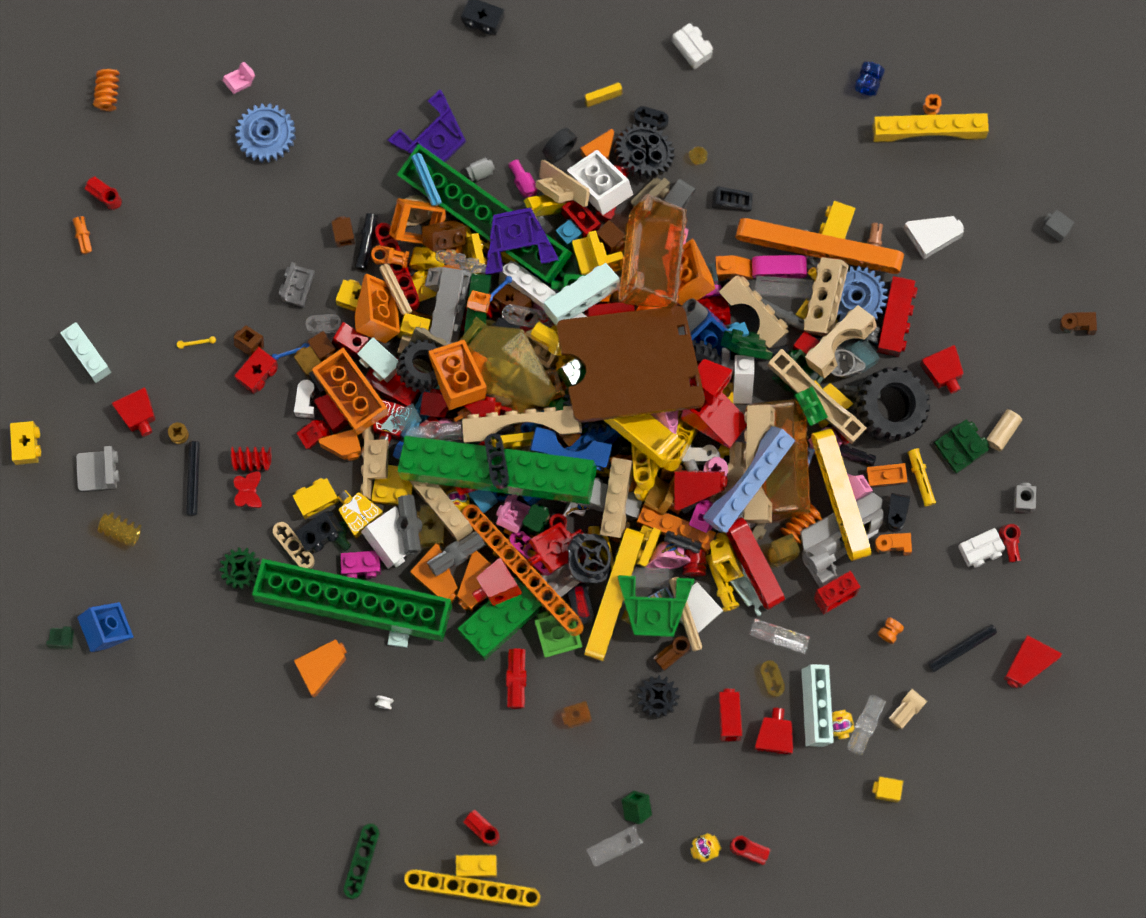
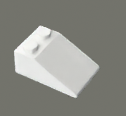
[567,150,633,215]

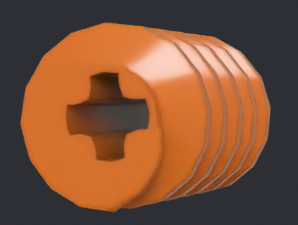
[93,69,120,111]
[780,502,822,544]

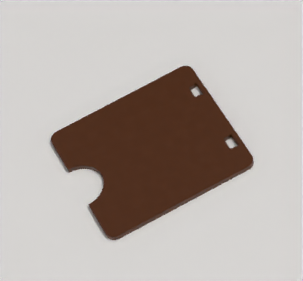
[556,306,705,422]

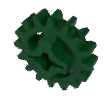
[219,547,260,590]

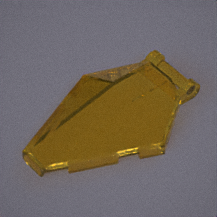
[459,317,557,407]

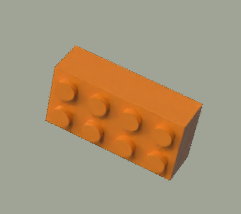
[312,348,389,435]

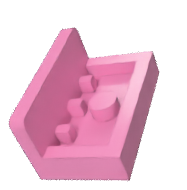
[496,494,531,534]

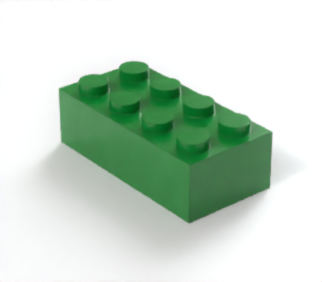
[458,577,542,660]

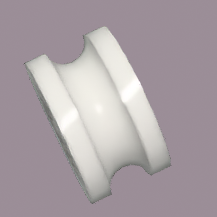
[374,695,394,710]

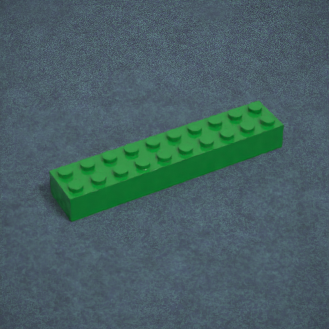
[397,144,572,284]
[397,436,597,505]
[252,559,452,642]

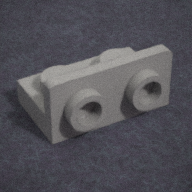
[535,564,580,600]

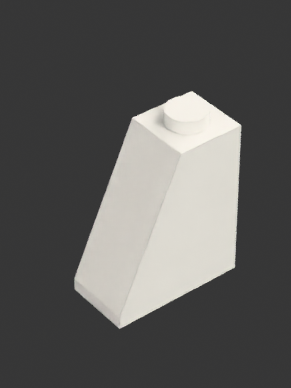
[904,216,964,259]
[733,355,754,404]
[361,506,406,569]

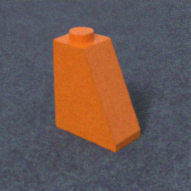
[410,543,458,603]
[457,551,491,612]
[294,639,347,698]

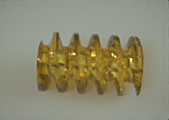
[98,512,142,547]

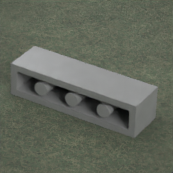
[429,267,472,345]
[573,478,642,521]

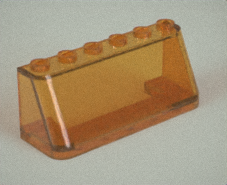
[619,194,687,308]
[746,399,810,521]

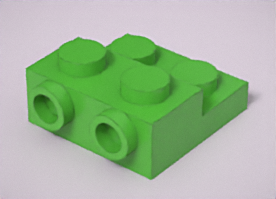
[534,608,582,658]

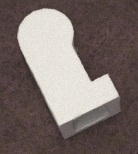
[294,380,316,419]
[682,444,720,465]

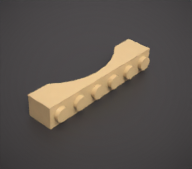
[767,349,866,444]
[742,405,775,523]
[462,406,582,443]

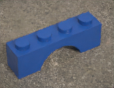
[529,427,612,470]

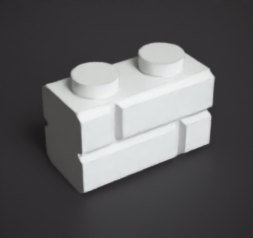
[672,23,713,69]
[958,528,1005,568]

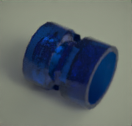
[854,62,885,96]

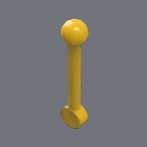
[177,336,216,349]

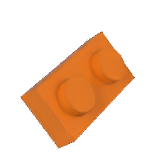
[866,463,908,487]

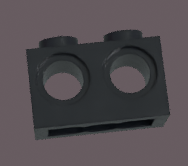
[295,511,344,553]

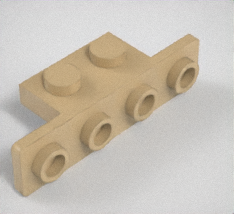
[535,160,590,207]
[360,425,389,500]

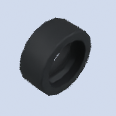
[542,127,577,163]

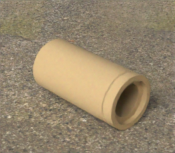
[986,409,1022,452]

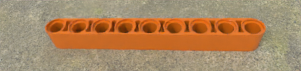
[735,218,904,274]
[462,504,583,636]

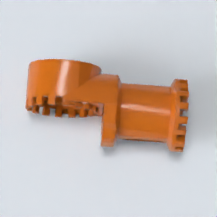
[371,245,409,268]

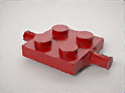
[528,522,584,574]

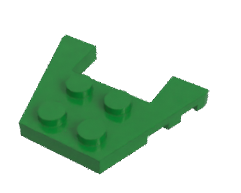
[618,575,694,637]

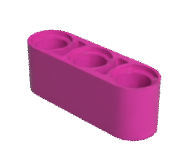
[752,255,807,279]

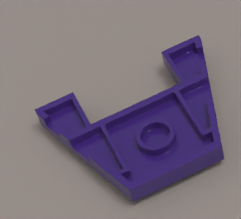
[388,89,466,162]
[485,207,559,275]

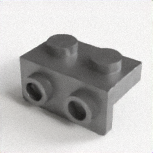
[279,262,315,308]

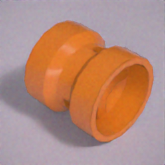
[877,617,904,644]

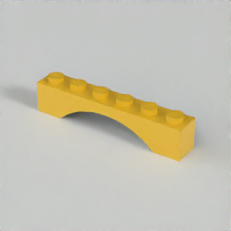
[873,113,989,142]

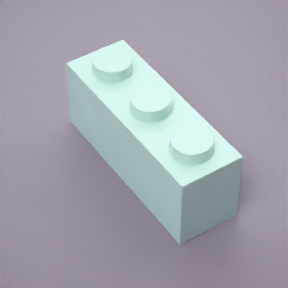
[60,322,111,383]

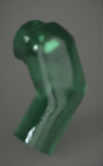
[335,522,352,551]

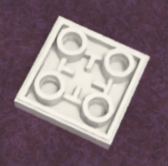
[680,582,723,633]

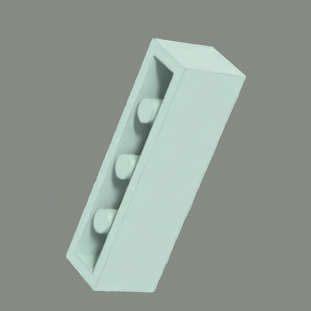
[544,263,620,326]
[802,664,833,747]

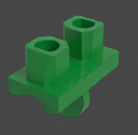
[795,386,828,426]

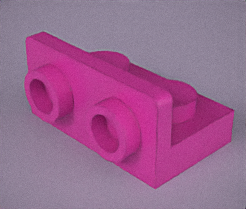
[341,551,381,579]

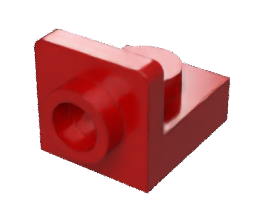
[297,420,331,449]

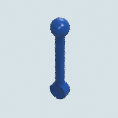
[490,276,512,302]
[271,343,309,361]

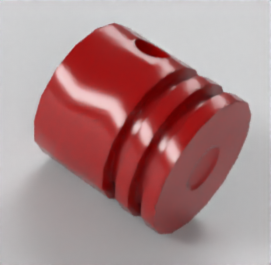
[683,549,707,577]

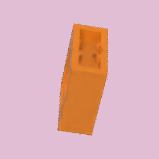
[389,198,446,244]

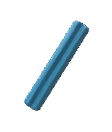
[412,153,441,206]

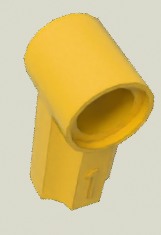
[530,322,562,356]

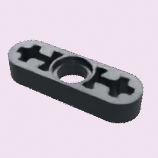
[485,433,510,489]

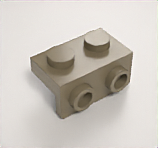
[631,177,670,215]

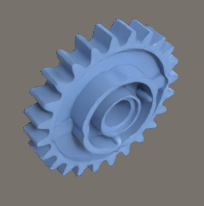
[235,103,296,163]
[837,266,888,322]

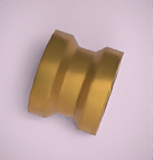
[168,422,189,444]

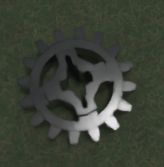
[637,675,680,718]

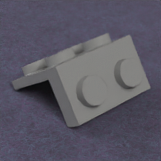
[76,446,119,491]

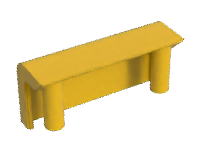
[604,414,686,468]

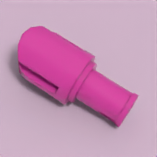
[509,160,538,199]

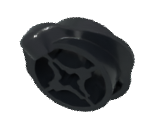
[568,534,611,583]

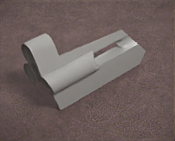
[800,492,884,588]

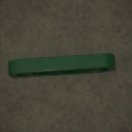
[344,823,380,899]

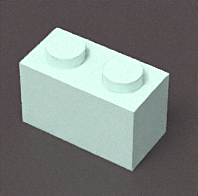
[357,338,398,383]

